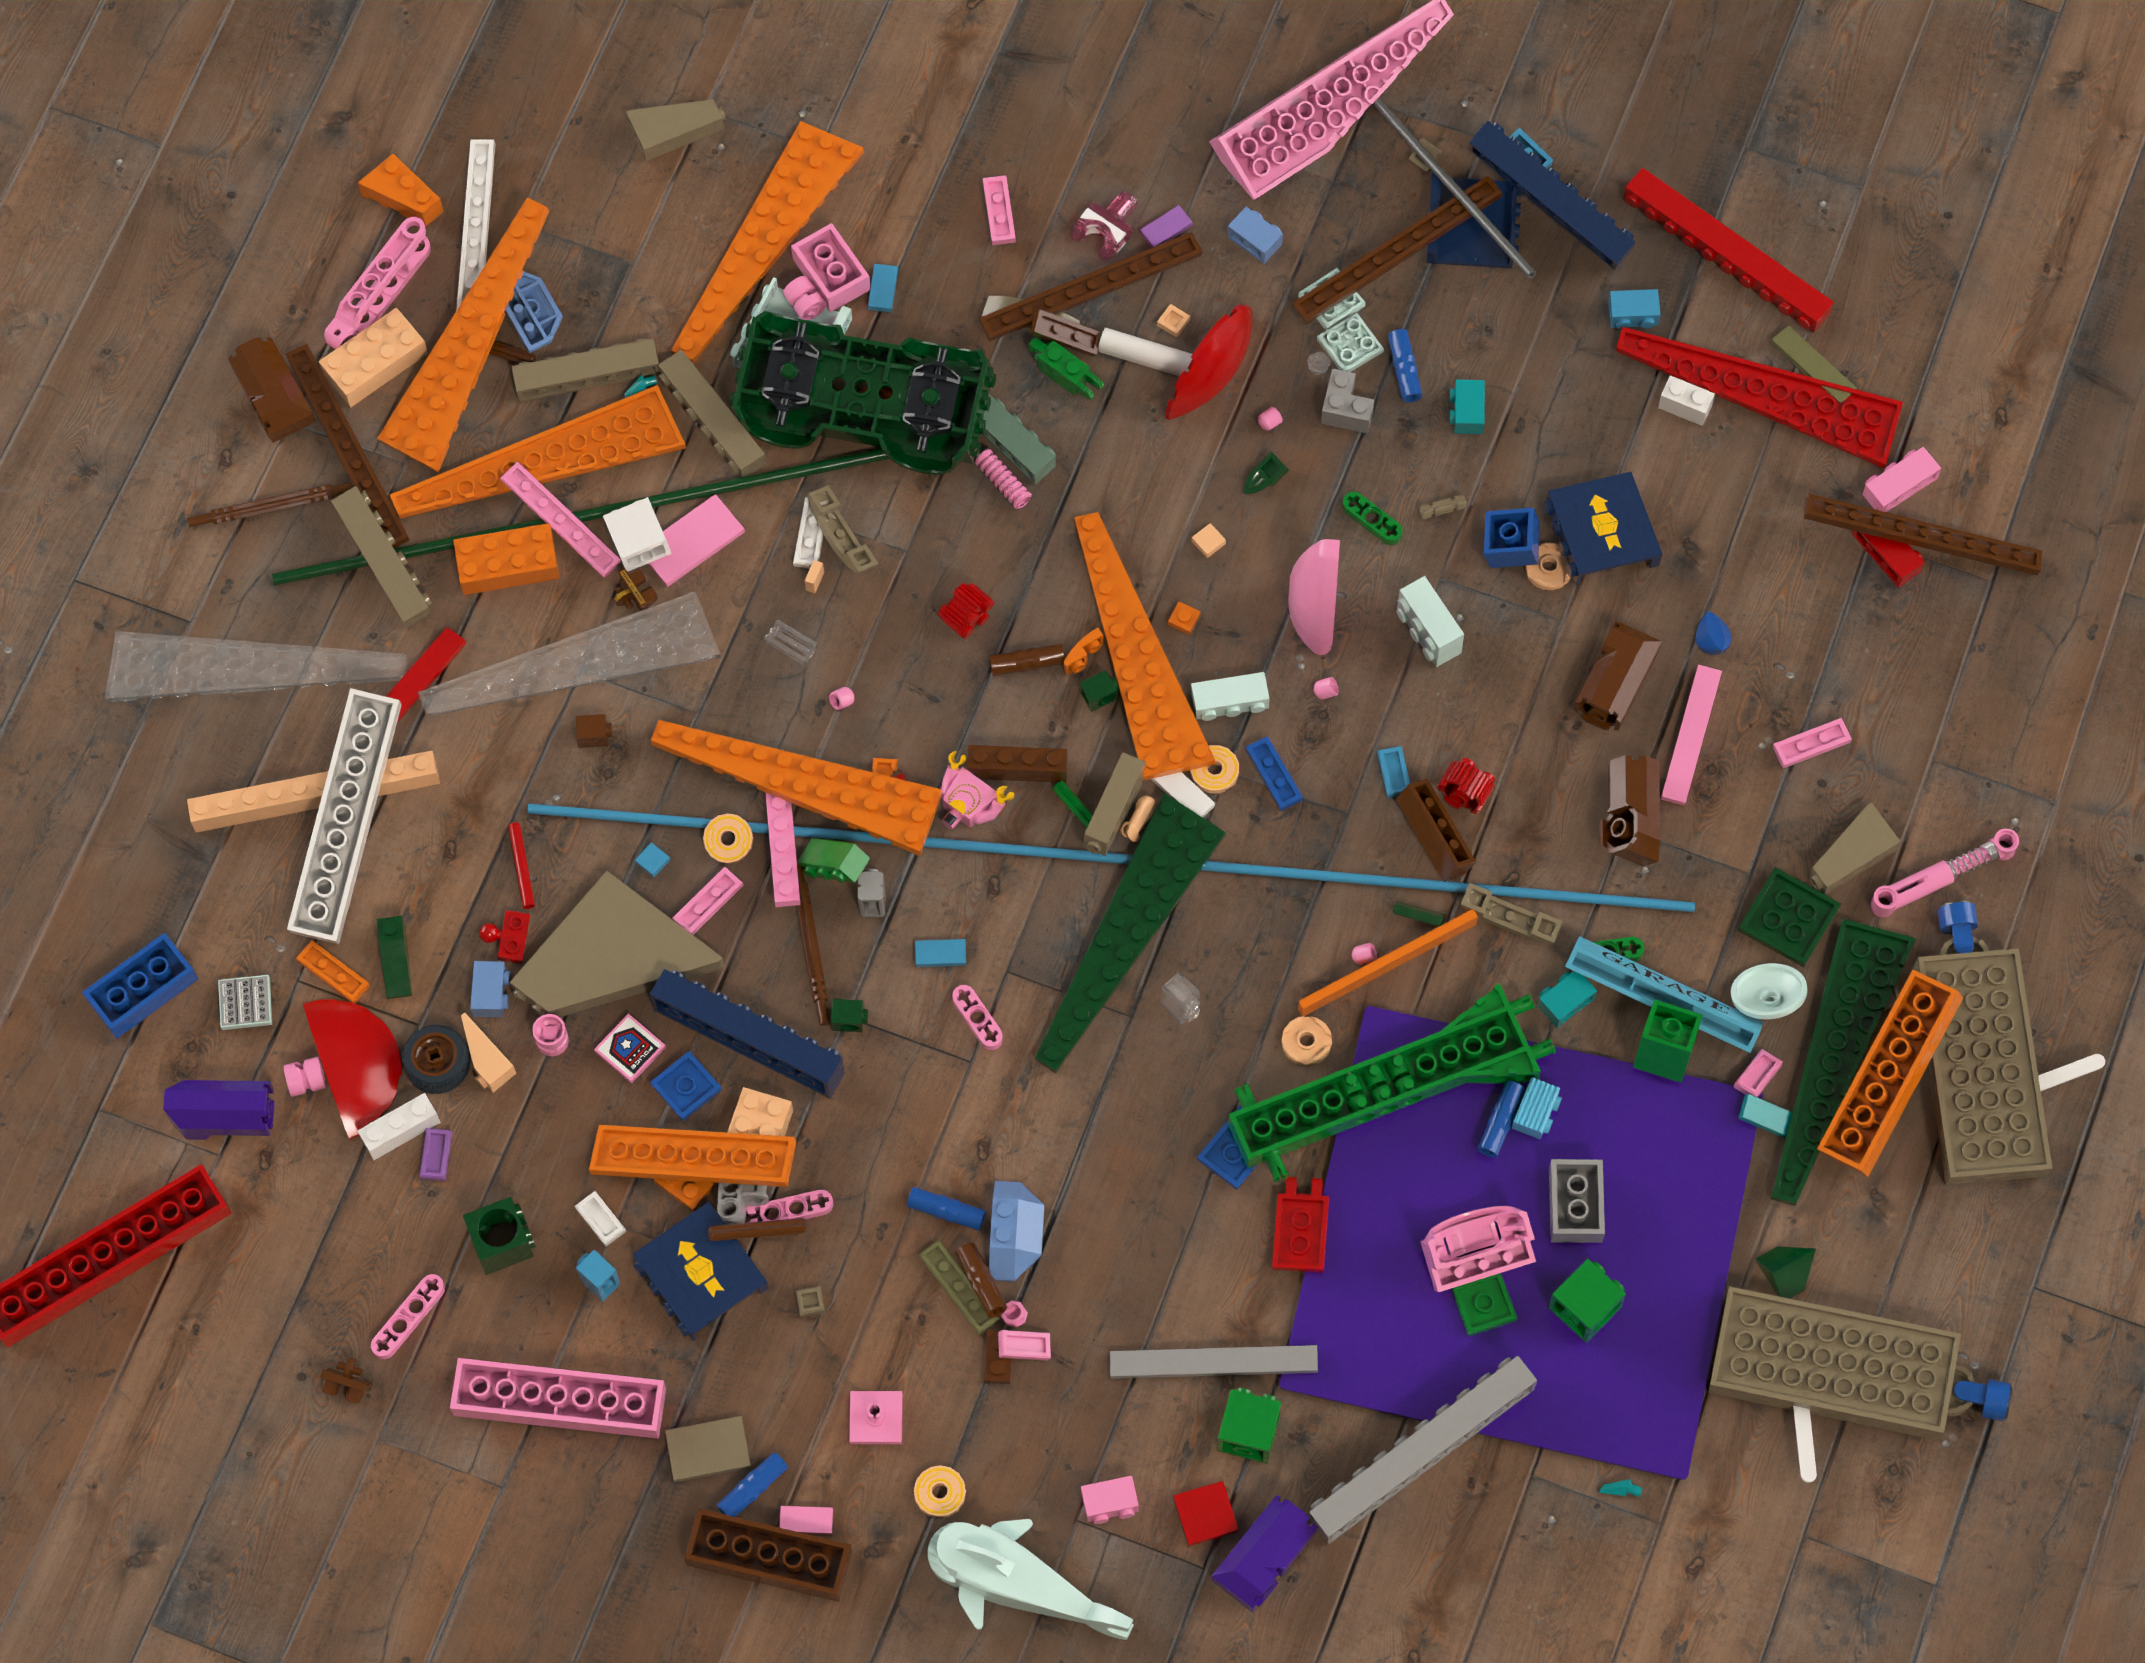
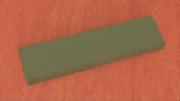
[1771,326,1857,404]
[918,1240,1000,1336]

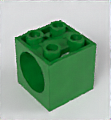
[1633,999,1703,1083]
[1549,1259,1626,1343]
[1217,1388,1282,1464]

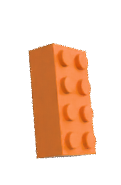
[454,523,560,595]

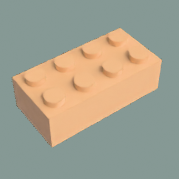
[318,307,428,408]

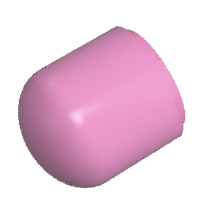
[1258,406,1282,431]
[1314,677,1339,700]
[829,687,855,710]
[1352,943,1377,966]

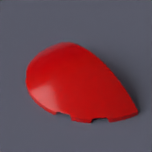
[1165,304,1253,420]
[303,999,402,1140]

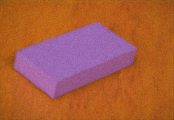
[1140,205,1193,248]
[419,1128,452,1181]

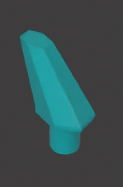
[624,375,657,398]
[1599,1479,1643,1497]

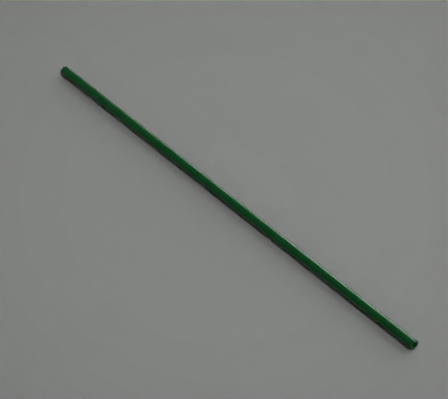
[272,448,890,586]

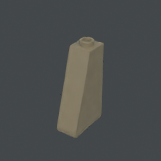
[626,99,726,161]
[1083,752,1145,856]
[1810,802,1901,895]

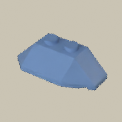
[505,272,563,353]
[989,1181,1044,1282]

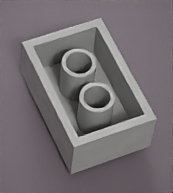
[1549,1159,1605,1243]

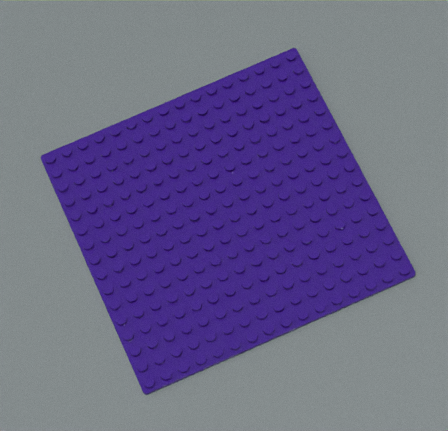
[1280,1006,1763,1480]

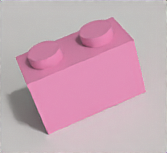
[1081,1476,1139,1524]

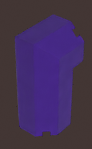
[163,1080,275,1140]
[1211,1495,1318,1613]

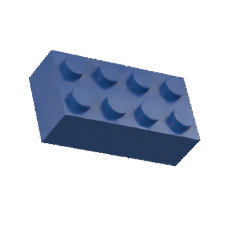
[82,933,199,1039]

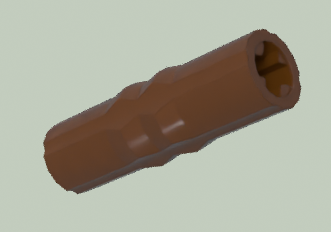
[989,644,1065,676]
[956,1243,1007,1318]

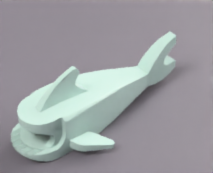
[928,1519,1134,1640]

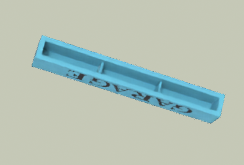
[1565,936,1764,1053]

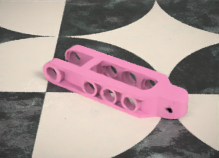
[324,217,431,349]

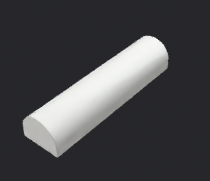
[1099,328,1192,376]

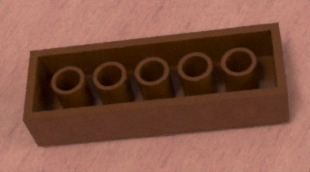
[684,1508,852,1602]

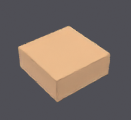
[1157,304,1190,338]
[1192,523,1226,558]
[805,560,824,593]

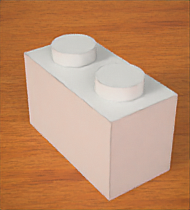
[1658,376,1715,426]

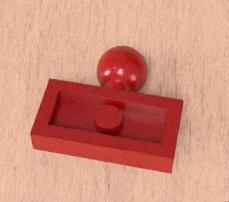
[479,910,530,964]

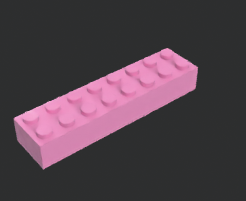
[450,1358,666,1439]

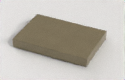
[665,1416,751,1483]

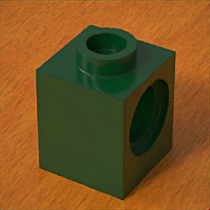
[1079,670,1119,712]
[831,999,868,1032]

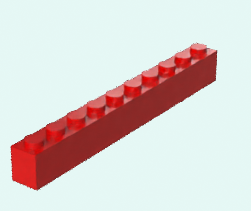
[1623,167,1834,332]

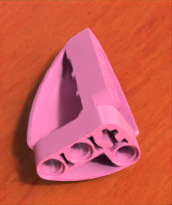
[1288,539,1340,655]

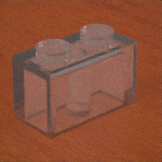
[1161,972,1200,1025]

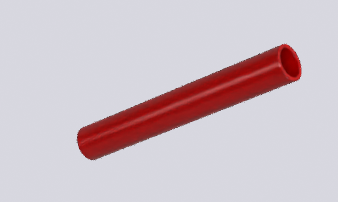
[508,822,535,909]

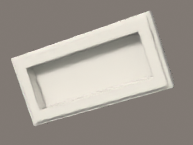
[575,1191,626,1247]

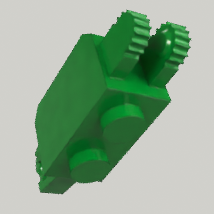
[1028,337,1104,400]

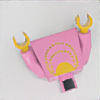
[941,751,1014,830]

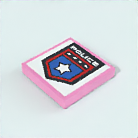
[594,1014,666,1084]

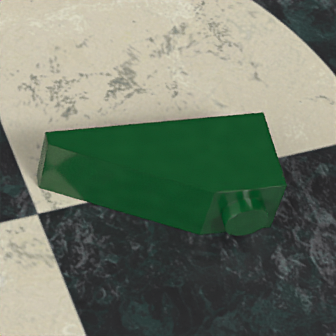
[377,916,412,999]

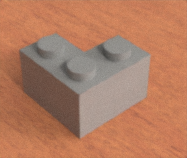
[1321,369,1374,433]

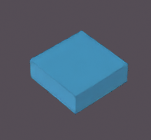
[635,842,670,878]

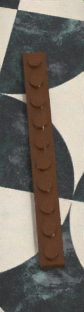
[1292,176,1502,324]
[979,232,1203,342]
[285,344,409,548]
[1804,493,2042,576]

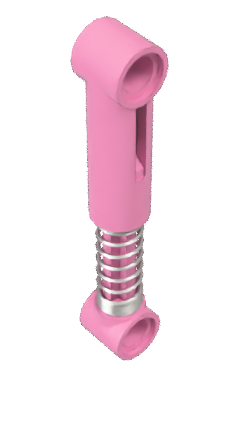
[1870,829,2019,918]

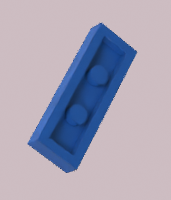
[1246,736,1303,811]

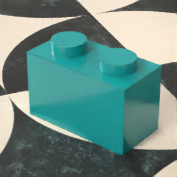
[1450,379,1485,434]
[1538,971,1597,1028]

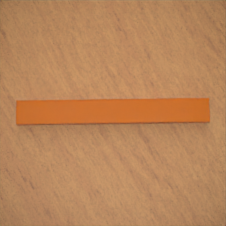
[1298,909,1478,1016]

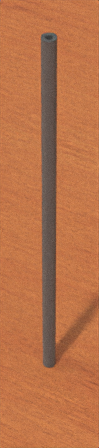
[1373,99,1536,279]

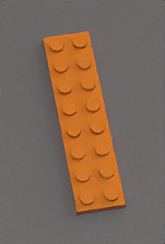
[589,1125,797,1187]

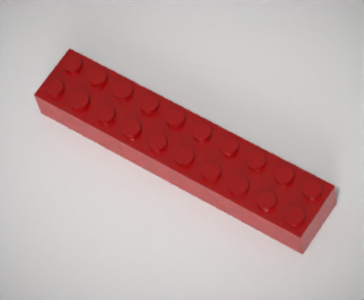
[0,1164,232,1348]

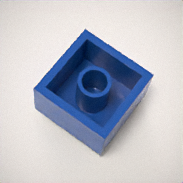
[1484,508,1540,568]

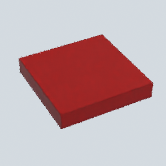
[1173,1481,1239,1547]

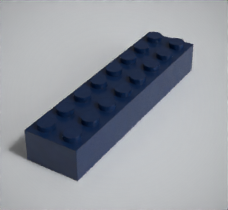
[1469,120,1635,270]
[649,969,845,1099]

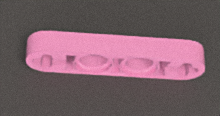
[746,1190,833,1222]
[371,1274,445,1360]

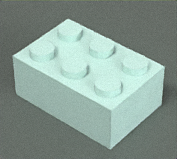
[1396,576,1464,667]

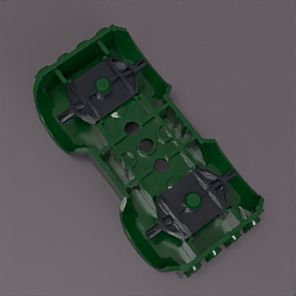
[730,311,996,475]

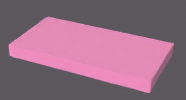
[648,494,745,587]

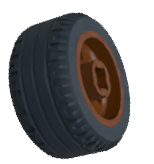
[402,1025,471,1094]

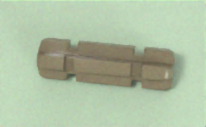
[1419,494,1467,519]

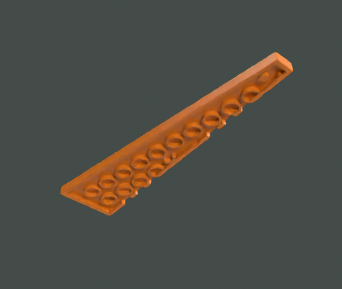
[671,121,864,363]
[651,720,942,856]

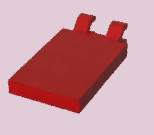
[1272,1177,1330,1273]

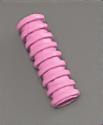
[975,449,1031,509]

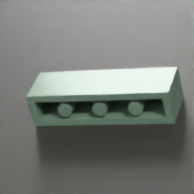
[982,394,1056,485]

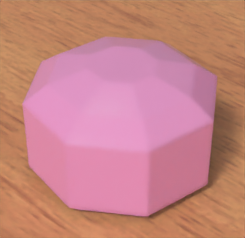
[1001,1300,1028,1328]

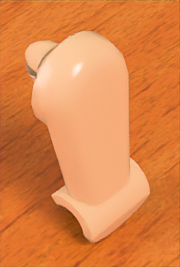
[1120,796,1156,842]

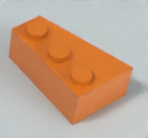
[358,154,444,226]

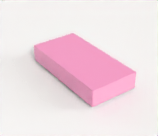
[1734,1049,1783,1097]
[998,1330,1051,1361]
[779,1506,833,1535]

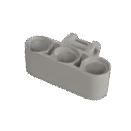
[717,1183,769,1224]

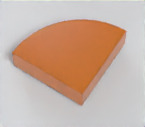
[872,758,898,777]

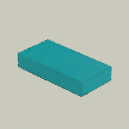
[1738,1094,1792,1138]

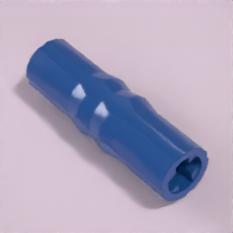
[1388,329,1422,403]
[1477,1081,1525,1158]
[907,1187,986,1231]
[716,1452,789,1517]

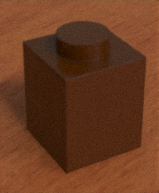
[576,714,612,748]

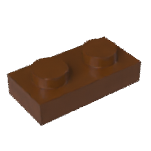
[984,1330,1012,1384]

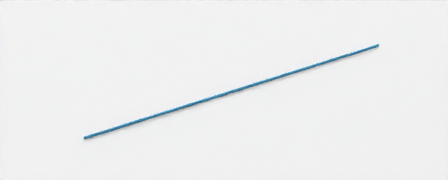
[528,804,1695,912]

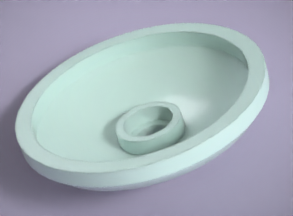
[1731,963,1807,1020]

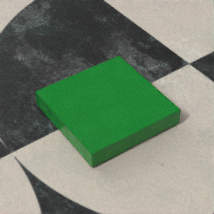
[1451,1273,1518,1337]

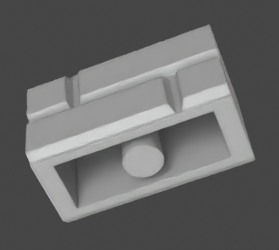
[858,869,886,917]

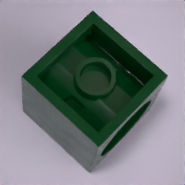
[463,1197,536,1275]

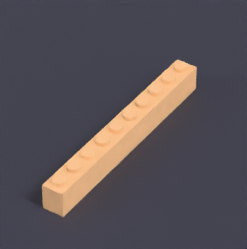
[187,751,440,833]

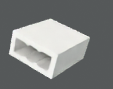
[603,497,672,572]

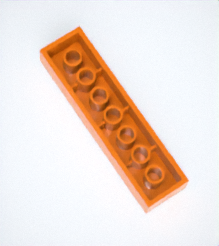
[1817,970,1963,1177]

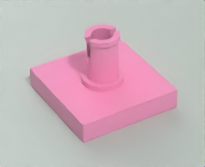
[849,1391,903,1444]

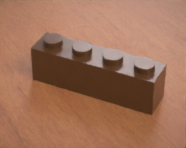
[967,745,1068,783]
[1396,778,1476,882]

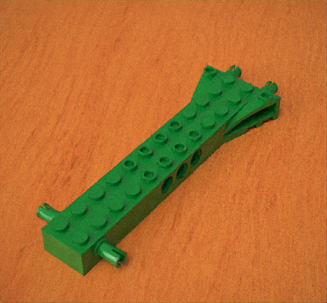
[1228,982,1556,1182]

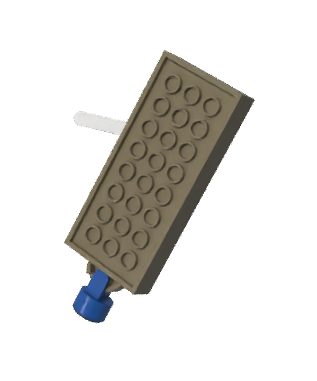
[1914,901,2105,1185]
[1708,1286,2013,1483]

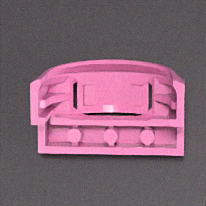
[1420,1206,1536,1292]

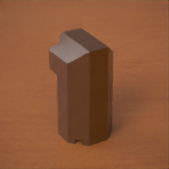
[228,337,316,443]
[1574,621,1662,731]
[1599,755,1660,866]

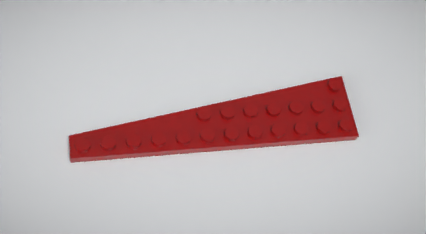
[1616,327,1903,469]

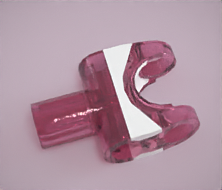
[1071,191,1138,261]

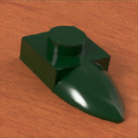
[1244,451,1289,494]

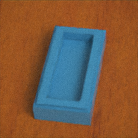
[868,264,898,312]
[1377,746,1410,799]
[915,939,966,967]

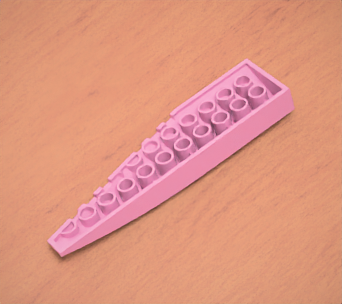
[1209,0,1454,200]

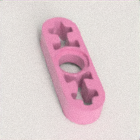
[952,985,1003,1050]

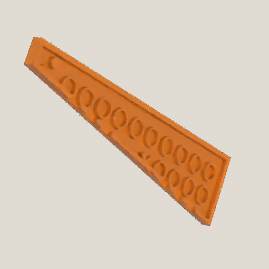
[377,197,549,472]
[390,385,686,519]
[1074,512,1215,781]

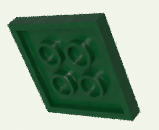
[1738,867,1841,967]

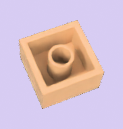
[727,1087,793,1136]

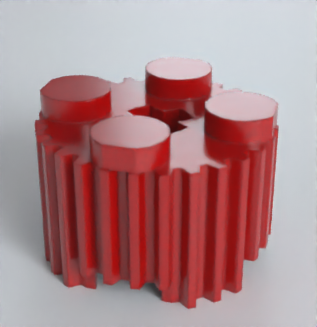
[938,582,995,639]
[1436,757,1495,815]

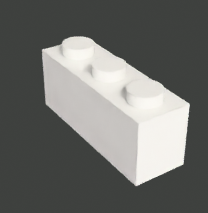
[358,1093,441,1160]

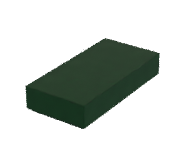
[1393,901,1445,926]

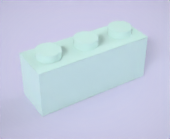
[1191,672,1269,721]

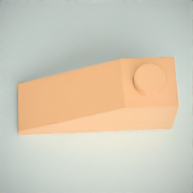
[461,1013,516,1093]

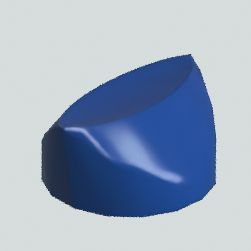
[1695,611,1732,655]

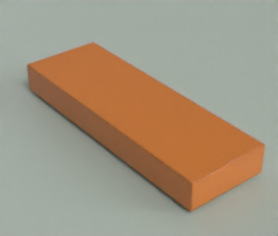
[296,940,370,1003]

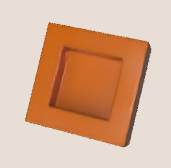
[1168,601,1201,635]

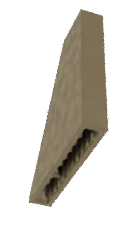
[510,871,724,1017]

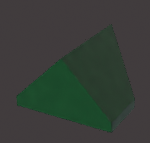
[1755,1246,1816,1299]

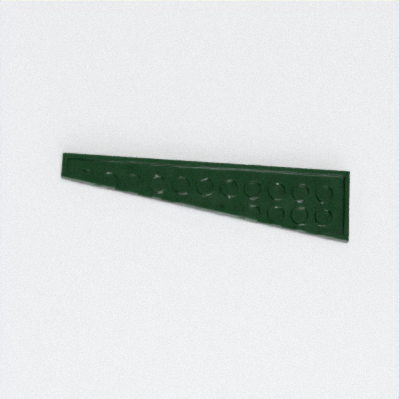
[1035,793,1226,1073]
[1771,919,1916,1206]

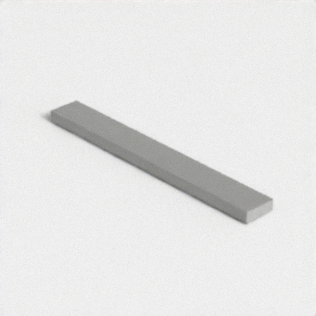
[1110,1345,1318,1379]

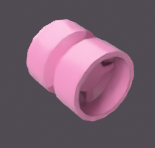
[783,276,827,321]
[532,1014,569,1056]
[284,1057,326,1097]

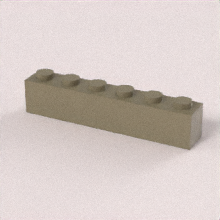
[512,338,660,402]
[658,349,767,477]
[331,486,432,628]

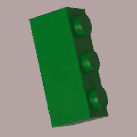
[797,838,870,883]

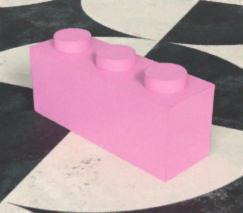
[1862,447,1941,512]

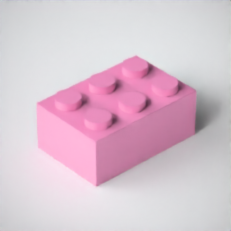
[791,223,870,312]

